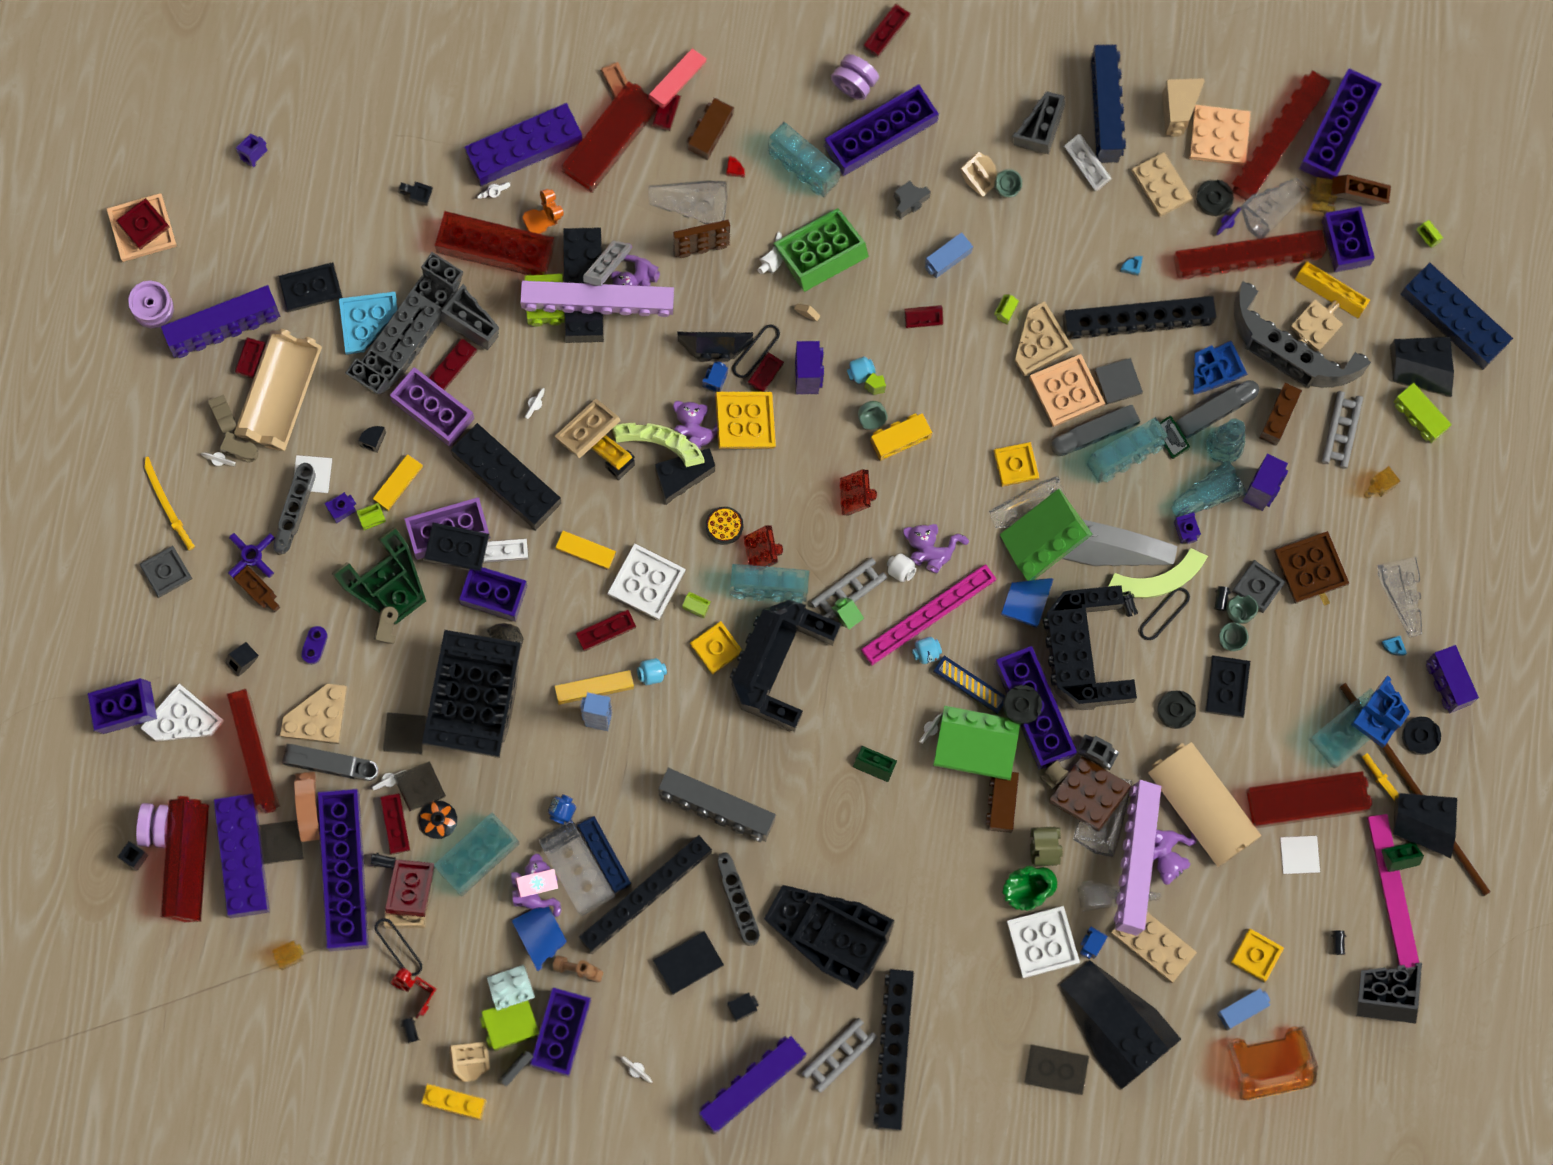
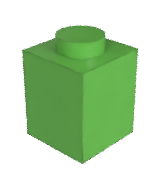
[831,597,864,629]

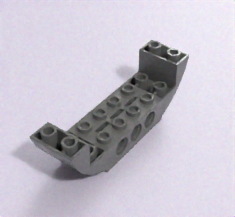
[345,252,463,394]
[1234,281,1371,389]

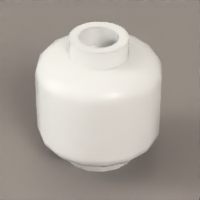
[887,554,916,582]

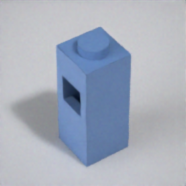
[925,233,973,278]
[1217,988,1270,1031]

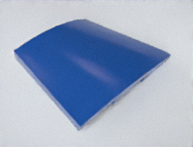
[1193,340,1248,395]
[1001,578,1054,628]
[1351,676,1410,748]
[512,906,567,971]

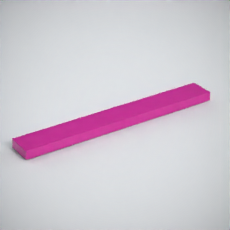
[861,564,997,666]
[1367,814,1419,968]

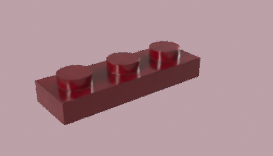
[863,4,911,57]
[429,338,477,390]
[576,610,636,652]
[380,793,411,855]

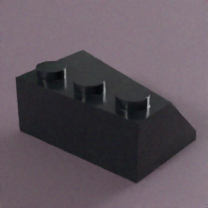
[1390,337,1454,397]
[1393,793,1458,859]
[1356,963,1422,1024]

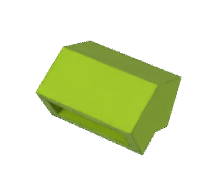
[1416,220,1443,248]
[994,294,1019,324]
[864,373,886,395]
[356,503,386,531]
[682,592,711,618]

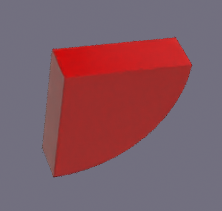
[726,156,745,178]

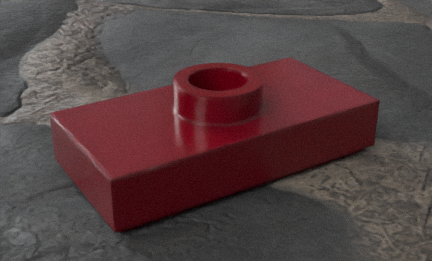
[652,94,681,131]
[904,305,943,328]
[235,337,266,379]
[748,352,784,392]

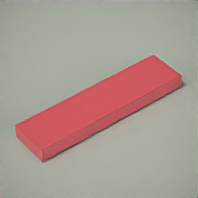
[648,49,707,108]

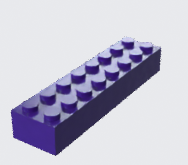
[318,789,369,951]

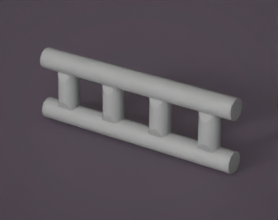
[1322,391,1363,469]
[811,557,887,619]
[802,1018,877,1093]

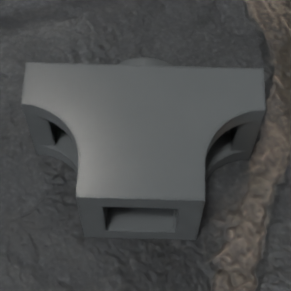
[894,181,931,219]
[1076,734,1119,770]

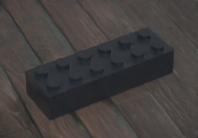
[563,228,604,343]
[451,423,562,531]

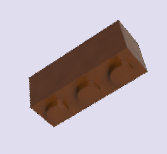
[687,98,734,160]
[1331,174,1391,206]
[1259,383,1302,446]
[985,772,1019,833]

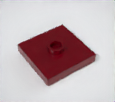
[116,198,170,250]

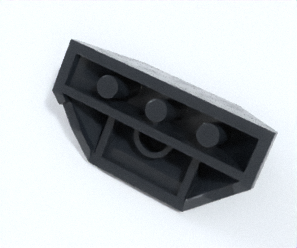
[677,331,753,362]

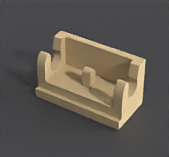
[384,910,426,929]

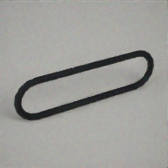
[733,324,780,378]
[1140,587,1190,640]
[375,918,423,976]

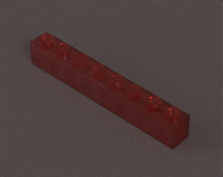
[1232,70,1331,203]
[1173,229,1327,279]

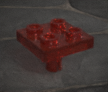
[839,469,877,516]
[744,525,783,573]

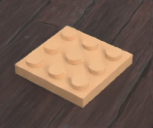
[1190,105,1250,166]
[107,193,177,262]
[1029,354,1105,427]

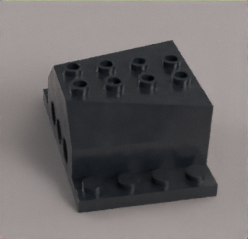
[422,630,522,758]

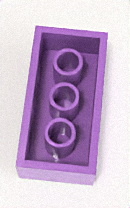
[390,367,474,447]
[404,497,490,560]

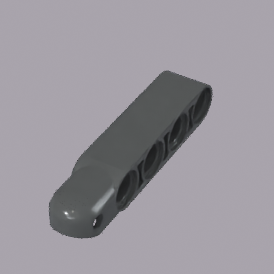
[1175,380,1259,439]
[1051,405,1141,456]
[273,463,316,554]
[282,744,379,781]
[718,852,760,946]

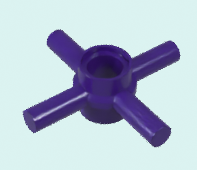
[228,533,275,578]

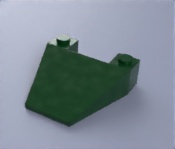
[332,528,426,624]

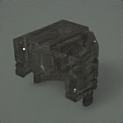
[487,623,524,649]

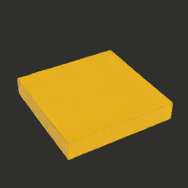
[993,442,1039,487]
[690,621,742,675]
[1230,928,1284,982]

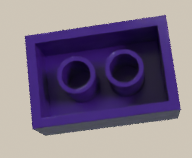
[1321,206,1375,273]
[795,341,824,395]
[1242,453,1288,511]
[459,567,528,622]
[1426,645,1479,714]
[88,678,157,734]

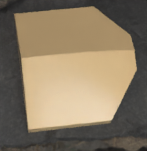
[960,152,998,197]
[449,1042,490,1082]

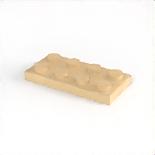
[1111,912,1197,983]

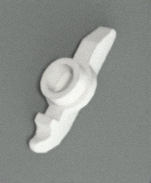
[477,182,510,199]
[525,388,545,419]
[201,452,236,466]
[919,713,942,744]
[372,770,407,790]
[621,1056,652,1083]

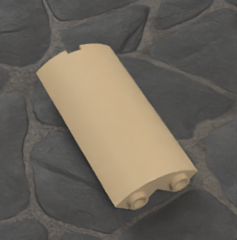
[234,329,322,451]
[1148,742,1261,867]

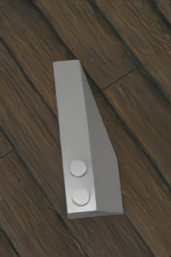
[1062,520,1178,566]

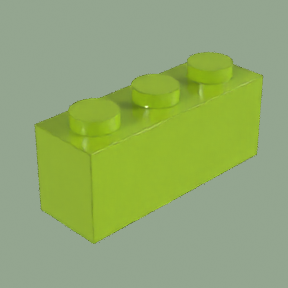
[1394,383,1452,444]

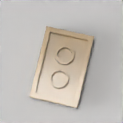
[1132,152,1193,217]
[555,399,621,459]

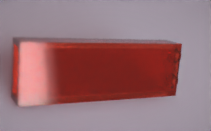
[562,81,658,193]
[227,689,280,813]
[1246,771,1372,828]
[161,796,209,923]

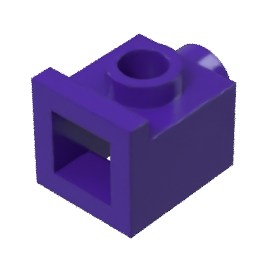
[236,133,268,168]
[325,492,356,524]
[1174,512,1201,544]

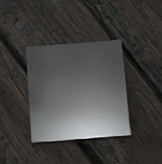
[1094,358,1143,405]
[139,546,192,598]
[1232,560,1285,613]
[498,1051,533,1087]

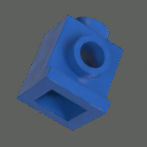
[702,361,728,392]
[1080,927,1108,959]

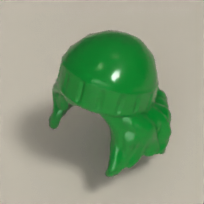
[1002,866,1058,911]

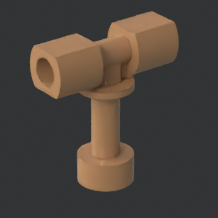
[553,955,604,983]

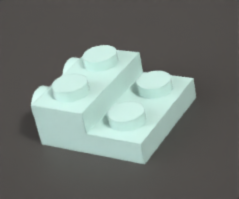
[487,965,535,1010]

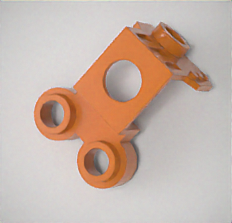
[522,189,564,235]

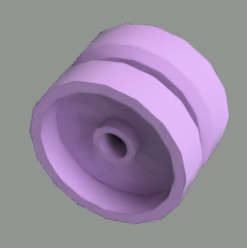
[831,54,879,100]
[128,281,174,328]
[136,803,172,848]

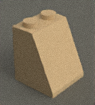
[1162,78,1204,137]

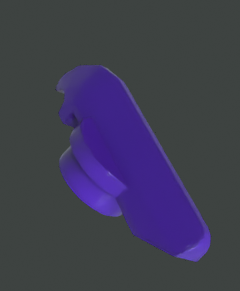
[1216,207,1241,236]

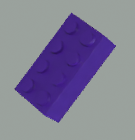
[530,988,592,1077]

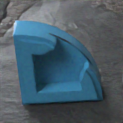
[1120,256,1143,276]
[1381,636,1407,656]

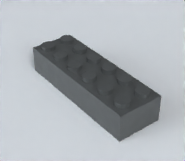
[659,768,776,842]

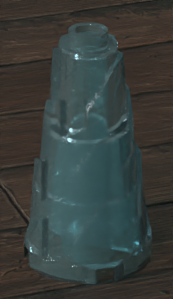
[1206,418,1246,464]
[1171,461,1246,517]

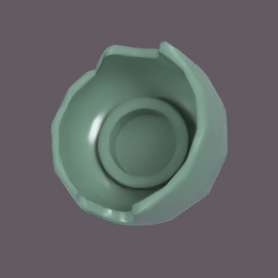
[994,169,1022,198]
[858,401,888,430]
[1226,595,1258,624]
[1219,622,1249,651]

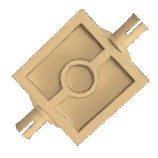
[1290,299,1343,352]

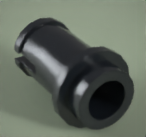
[1214,586,1231,611]
[1123,591,1138,617]
[370,852,396,870]
[1331,930,1347,955]
[401,1017,420,1044]

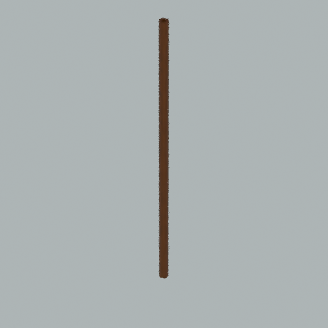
[1340,683,1491,896]

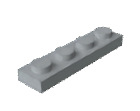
[583,240,631,286]

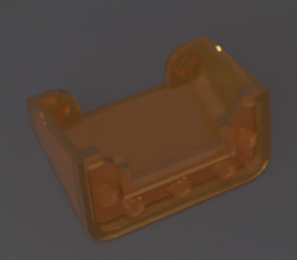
[1227,1026,1318,1101]

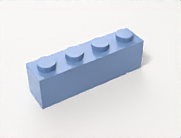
[580,692,612,731]

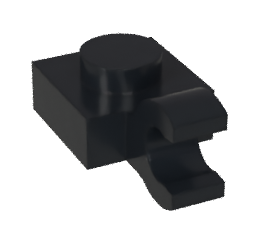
[399,181,433,206]

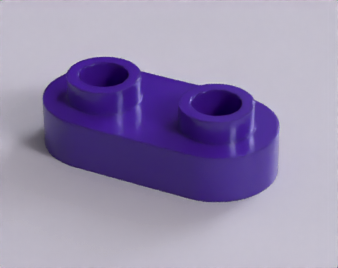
[301,626,328,665]

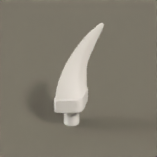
[758,232,783,274]

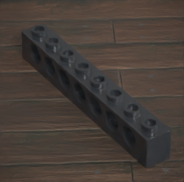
[1063,296,1217,339]
[579,835,712,954]
[873,969,914,1132]

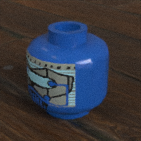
[548,794,576,825]

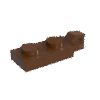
[233,565,280,613]

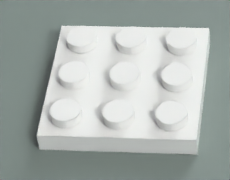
[608,543,686,620]
[1007,906,1080,979]

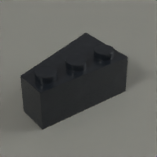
[655,448,715,505]

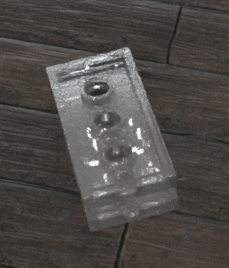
[538,820,616,916]

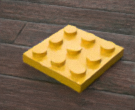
[715,392,776,449]

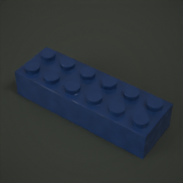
[1090,44,1126,163]
[1400,262,1513,370]

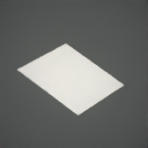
[294,455,332,493]
[1280,836,1320,874]

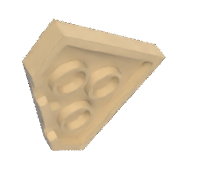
[1015,301,1073,377]
[280,684,347,744]

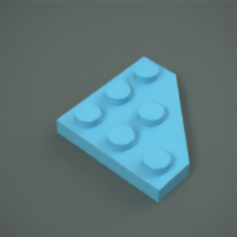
[339,292,398,355]

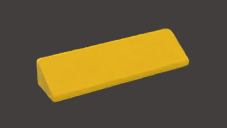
[1295,261,1370,318]
[555,670,634,705]

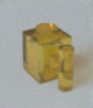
[1310,177,1337,213]
[1364,466,1400,499]
[272,940,305,970]

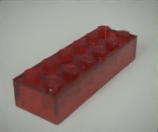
[435,211,555,275]

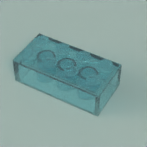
[768,122,840,197]
[1087,417,1168,483]
[730,564,809,603]
[1309,688,1374,769]
[434,812,520,897]

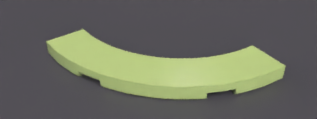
[612,423,704,467]
[1109,548,1208,599]

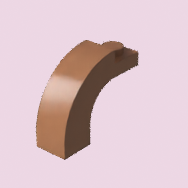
[294,772,321,842]

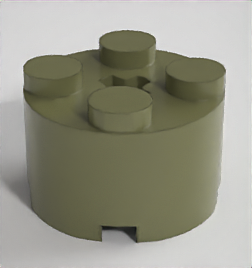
[1030,827,1063,867]

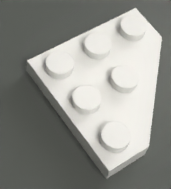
[141,684,224,741]

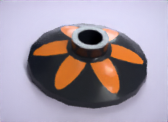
[419,801,458,839]

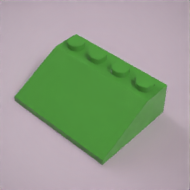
[774,208,869,292]
[1000,489,1093,581]
[933,705,1020,780]

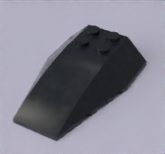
[764,885,895,990]
[1060,960,1181,1090]

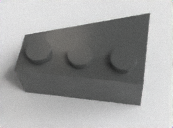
[1012,91,1065,154]
[441,284,499,351]

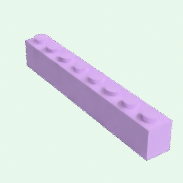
[521,281,674,317]
[1114,780,1161,936]

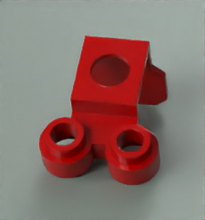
[390,968,436,1019]

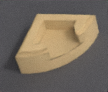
[794,304,820,321]

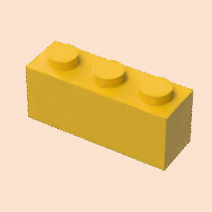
[870,413,932,461]
[422,1084,486,1121]

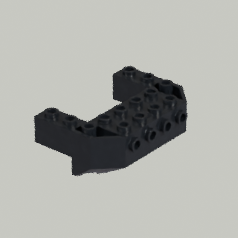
[1043,585,1137,710]
[730,600,841,732]

